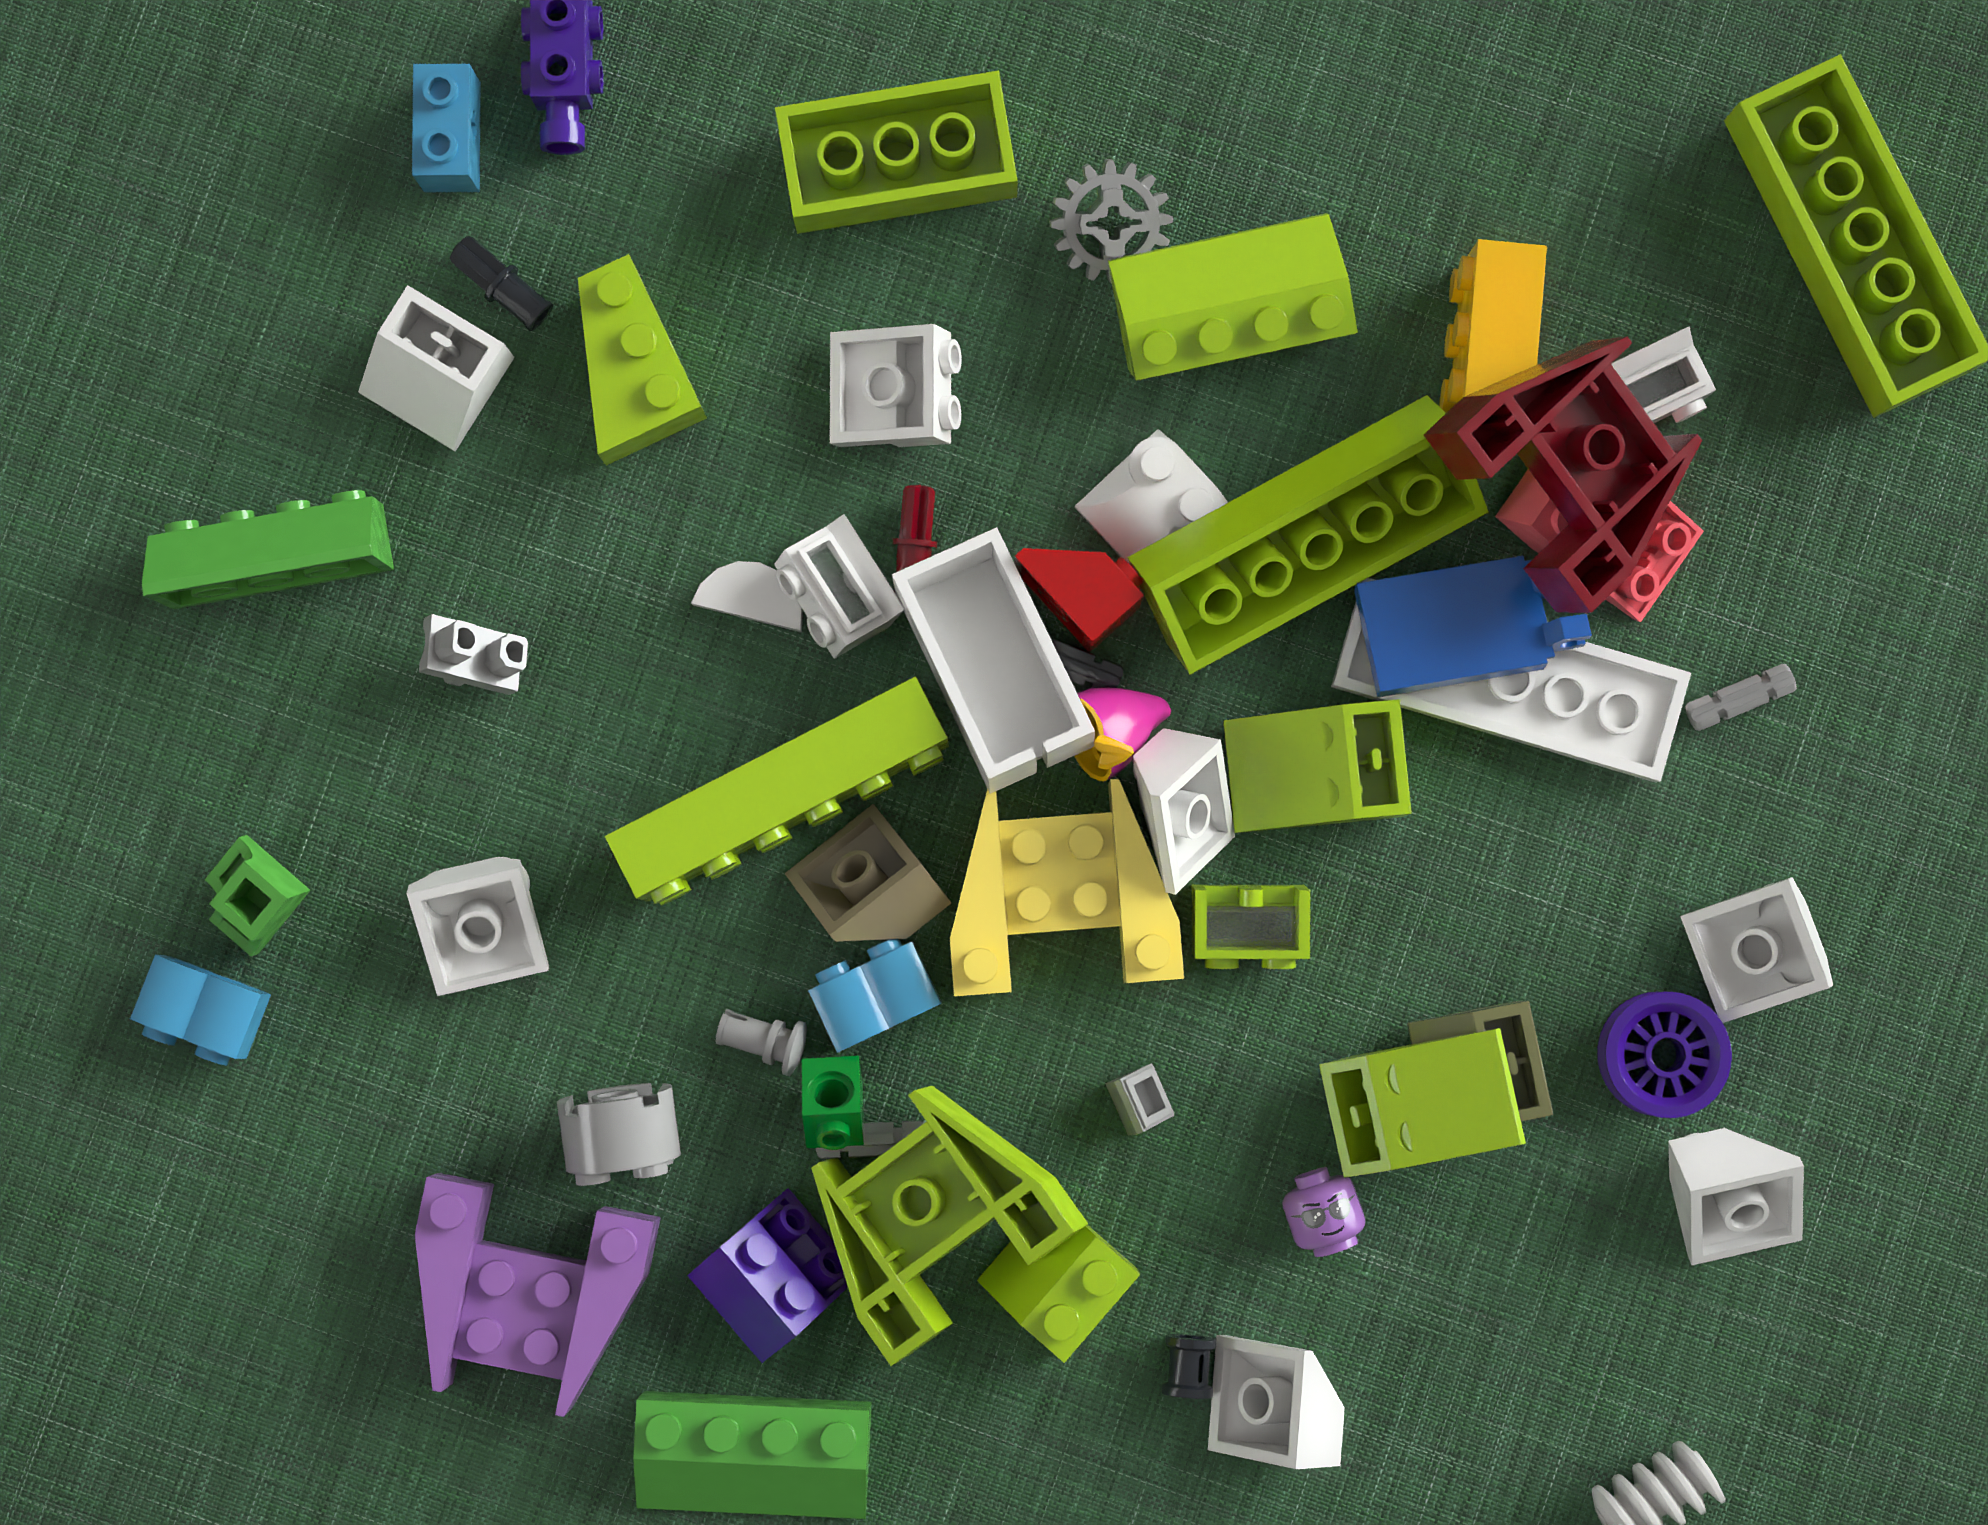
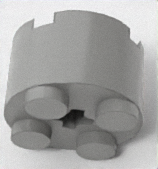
[557,1083,681,1186]

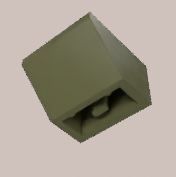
[1407,1001,1553,1121]

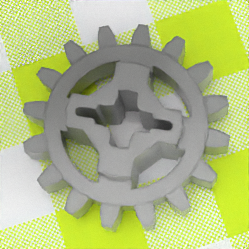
[1049,159,1173,284]

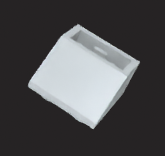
[358,285,514,451]

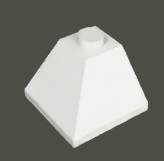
[1133,728,1235,895]
[1668,1128,1804,1265]
[1208,1335,1344,1469]

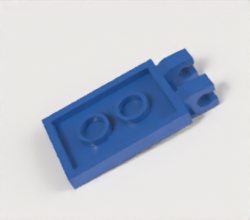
[1354,556,1592,698]

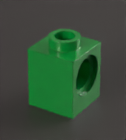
[802,1056,864,1150]

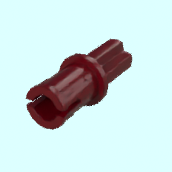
[893,485,937,592]

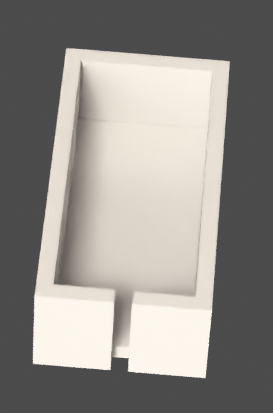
[892,527,1095,794]

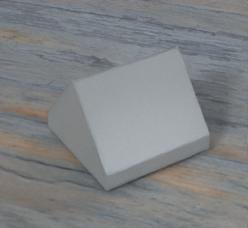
[1105,1063,1174,1136]

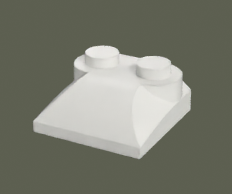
[1075,429,1228,565]
[406,857,549,996]
[1680,877,1833,1023]

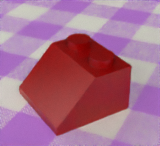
[1014,548,1144,652]

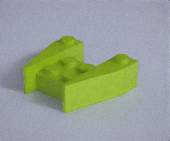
[811,1086,1088,1366]

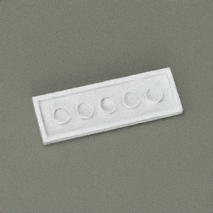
[1331,578,1691,783]

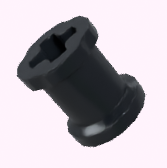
[1162,1334,1216,1399]

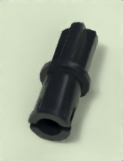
[450,236,553,331]

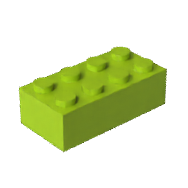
[775,70,1018,234]

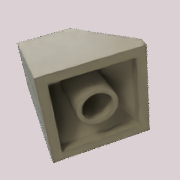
[785,804,951,942]

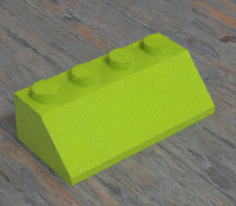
[1107,213,1358,381]

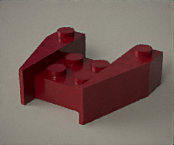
[1424,336,1702,613]

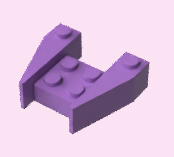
[415,1173,661,1417]

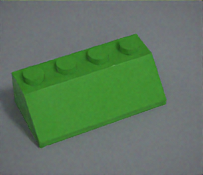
[142,490,394,609]
[633,1391,872,1519]

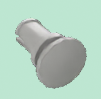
[716,1009,807,1076]

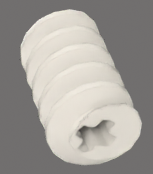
[1592,1441,1726,1525]

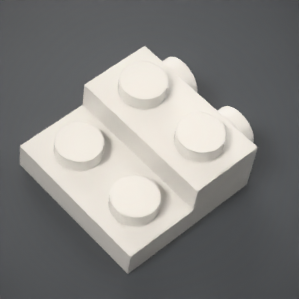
[830,324,962,447]

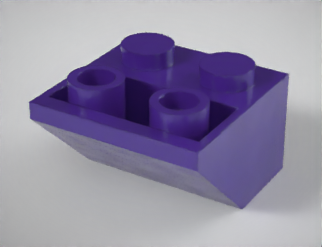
[687,1188,848,1363]

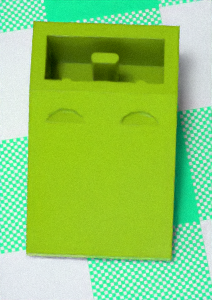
[1223,699,1412,833]
[1319,1028,1526,1178]

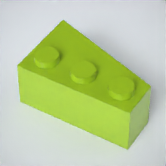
[578,254,707,465]

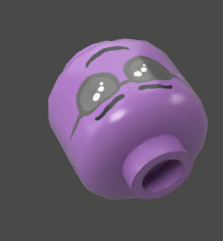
[1282,1167,1366,1257]

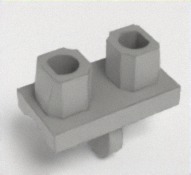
[419,614,528,695]

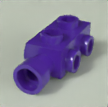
[521,0,604,155]

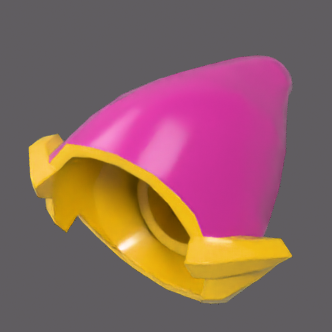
[1074,688,1171,781]

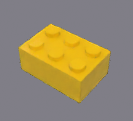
[1440,239,1547,413]

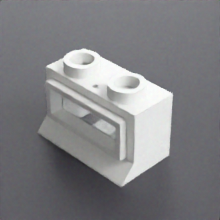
[1611,327,1716,423]
[774,514,905,659]

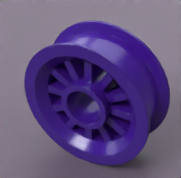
[1597,992,1732,1118]

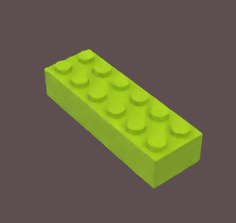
[1724,54,1988,418]
[1127,395,1489,674]
[605,676,949,906]

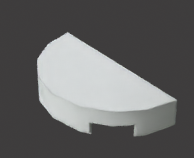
[691,561,803,632]

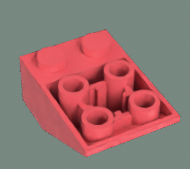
[1495,469,1704,622]

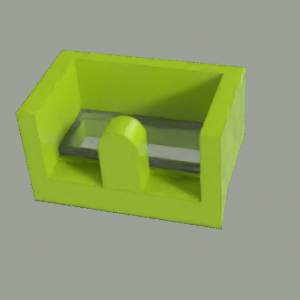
[1191,885,1310,969]

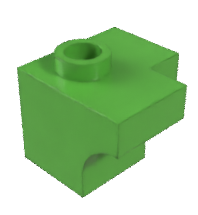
[205,835,310,957]

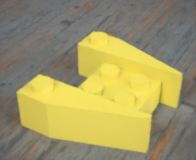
[950,779,1184,996]

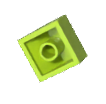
[977,1225,1140,1363]

